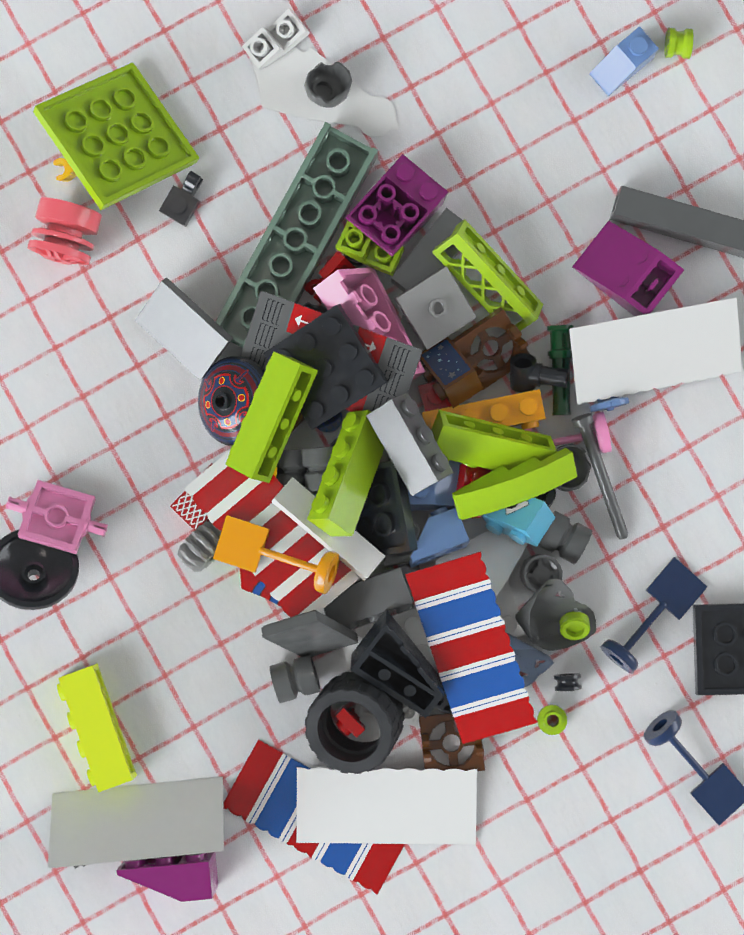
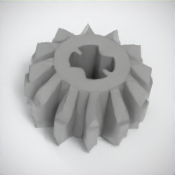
[177,521,221,572]

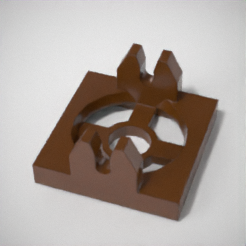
[452,307,530,390]
[419,713,485,771]

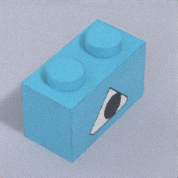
[481,498,556,547]

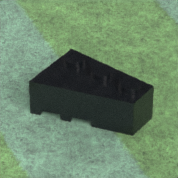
[350,609,444,718]

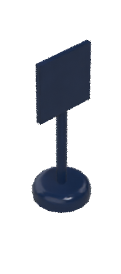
[600,557,708,674]
[643,710,744,825]

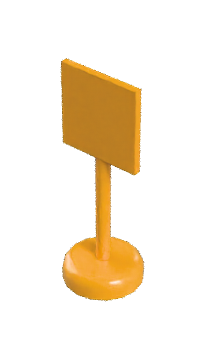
[213,515,339,594]

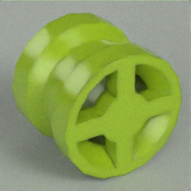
[664,27,694,59]

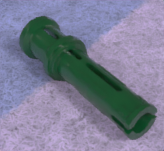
[547,325,574,415]

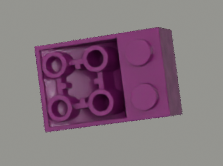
[346,154,448,257]
[572,221,684,316]
[116,852,218,902]

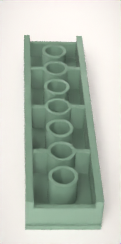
[215,122,379,348]

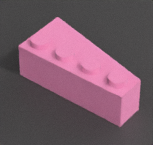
[313,267,425,381]

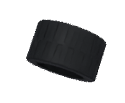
[305,671,405,774]

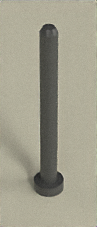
[571,413,628,540]

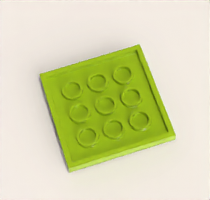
[33,62,199,210]

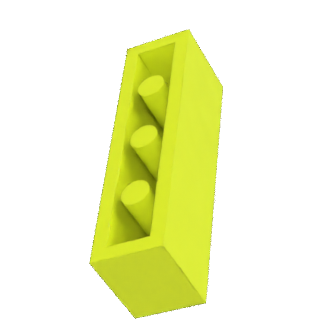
[57,663,137,792]

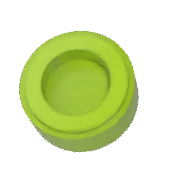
[560,611,590,640]

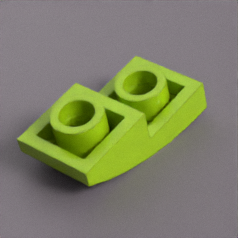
[335,221,404,276]

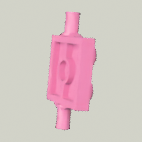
[6,480,108,555]

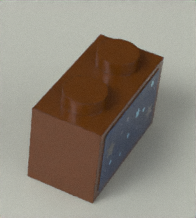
[420,337,484,408]

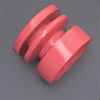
[27,197,102,265]

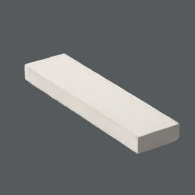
[271,477,385,581]

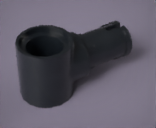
[510,353,569,393]

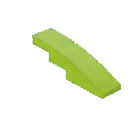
[452,448,578,520]

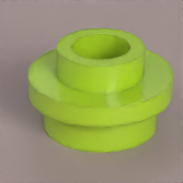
[537,705,567,735]

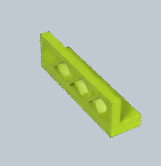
[432,219,544,331]

